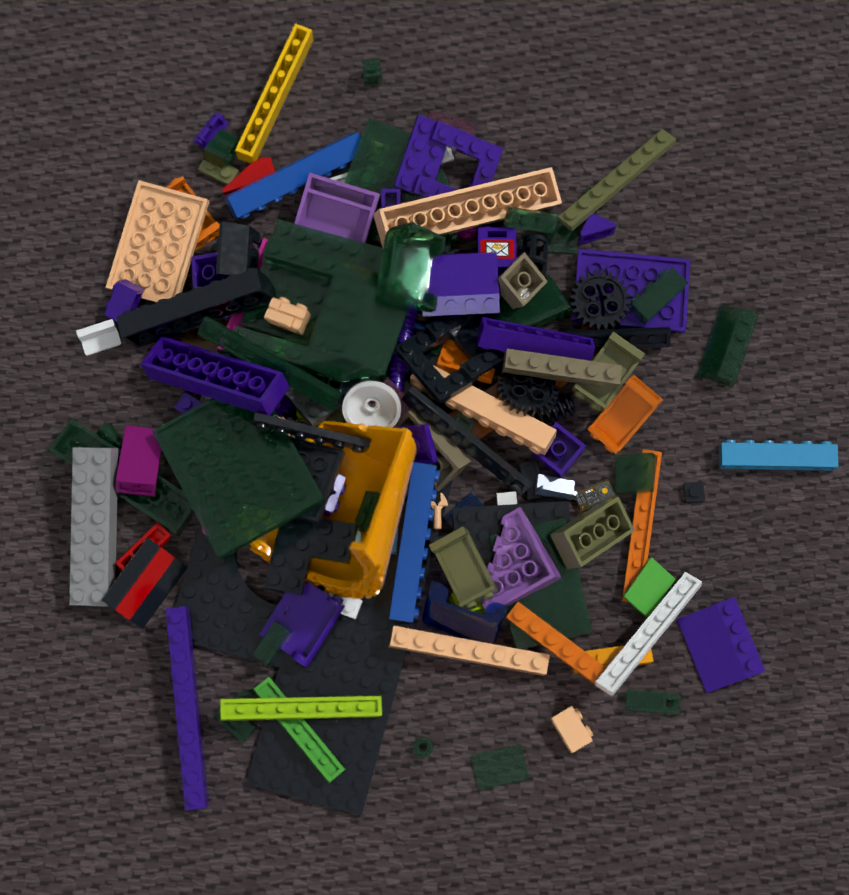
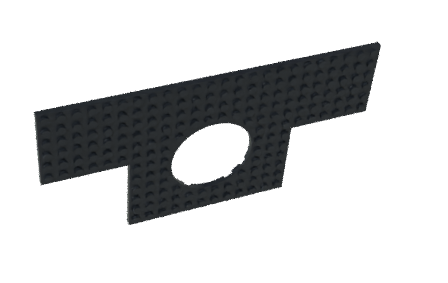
[166,338,480,816]

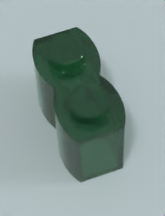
[203,129,241,169]

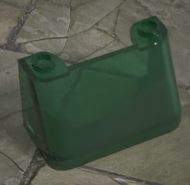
[377,222,446,312]
[485,274,571,327]

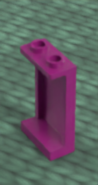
[116,426,164,497]

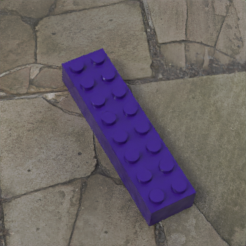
[141,336,289,416]

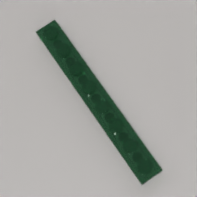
[198,316,342,411]

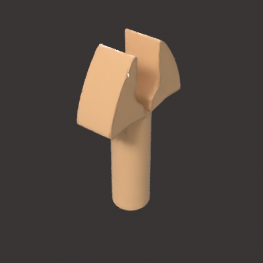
[431,493,448,530]

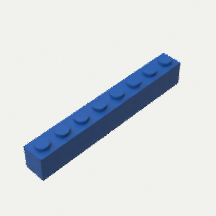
[224,132,367,219]
[389,462,440,622]

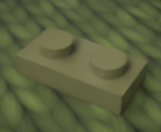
[198,154,240,185]

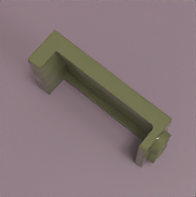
[572,332,645,412]
[429,527,499,611]

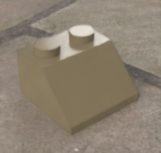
[498,252,548,309]

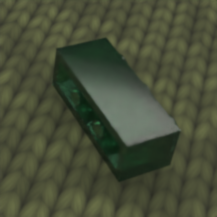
[630,267,688,325]

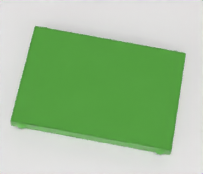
[623,557,676,618]

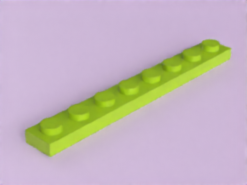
[220,696,382,721]

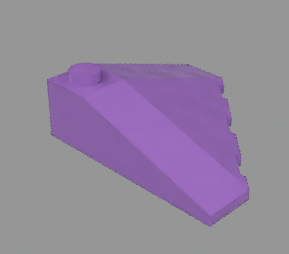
[481,507,561,615]

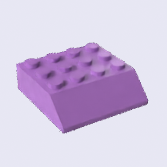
[288,173,380,264]

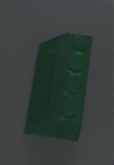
[696,307,759,388]

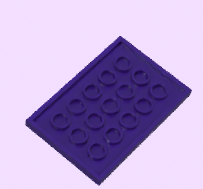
[572,249,690,333]

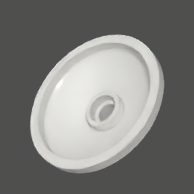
[342,381,401,427]

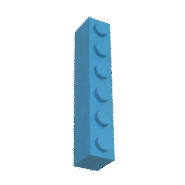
[719,440,838,471]

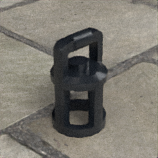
[522,234,549,279]

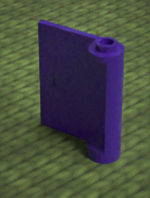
[259,581,345,667]

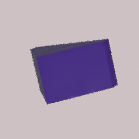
[578,214,616,245]

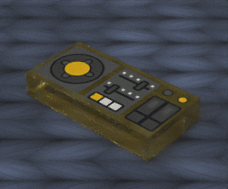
[574,479,616,512]

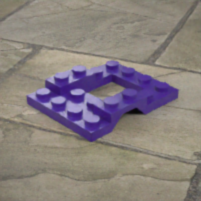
[393,115,503,198]

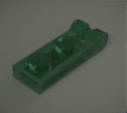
[625,690,682,715]

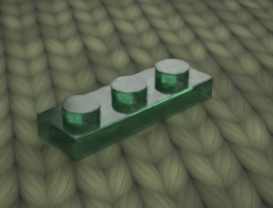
[503,206,559,234]

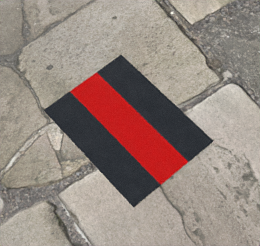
[101,537,187,629]

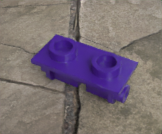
[193,112,229,151]

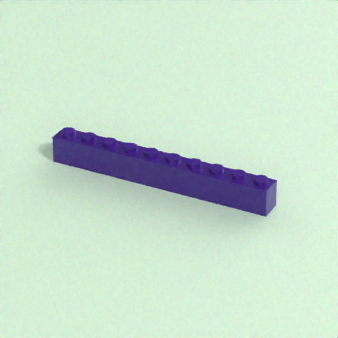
[166,606,209,810]

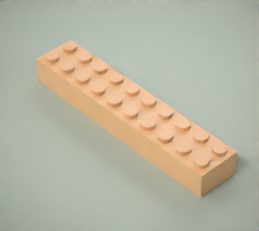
[373,167,562,251]

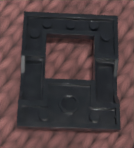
[393,314,504,405]

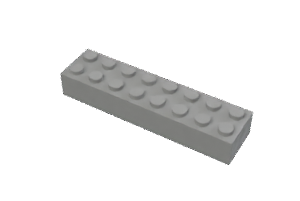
[69,447,118,606]

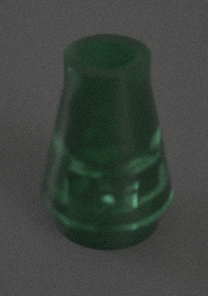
[97,422,123,450]

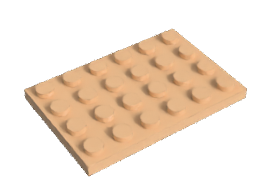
[106,180,210,303]

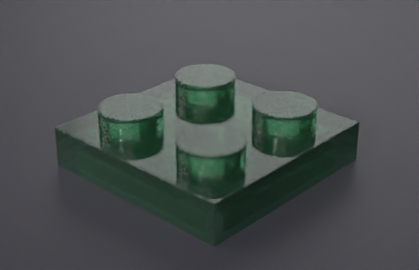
[615,453,655,494]

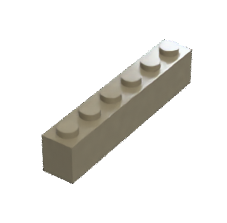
[502,348,622,389]

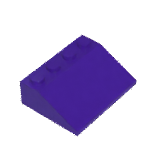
[420,252,500,316]
[677,597,765,693]

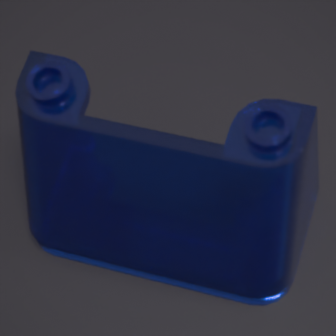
[422,581,508,644]

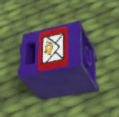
[477,226,517,282]

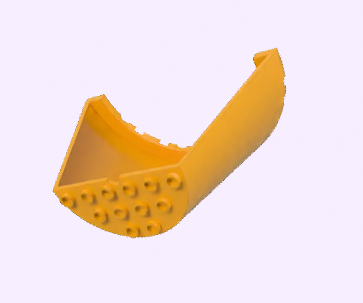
[225,421,416,599]

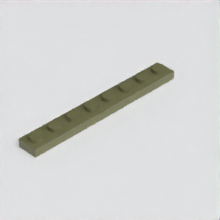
[558,129,676,231]

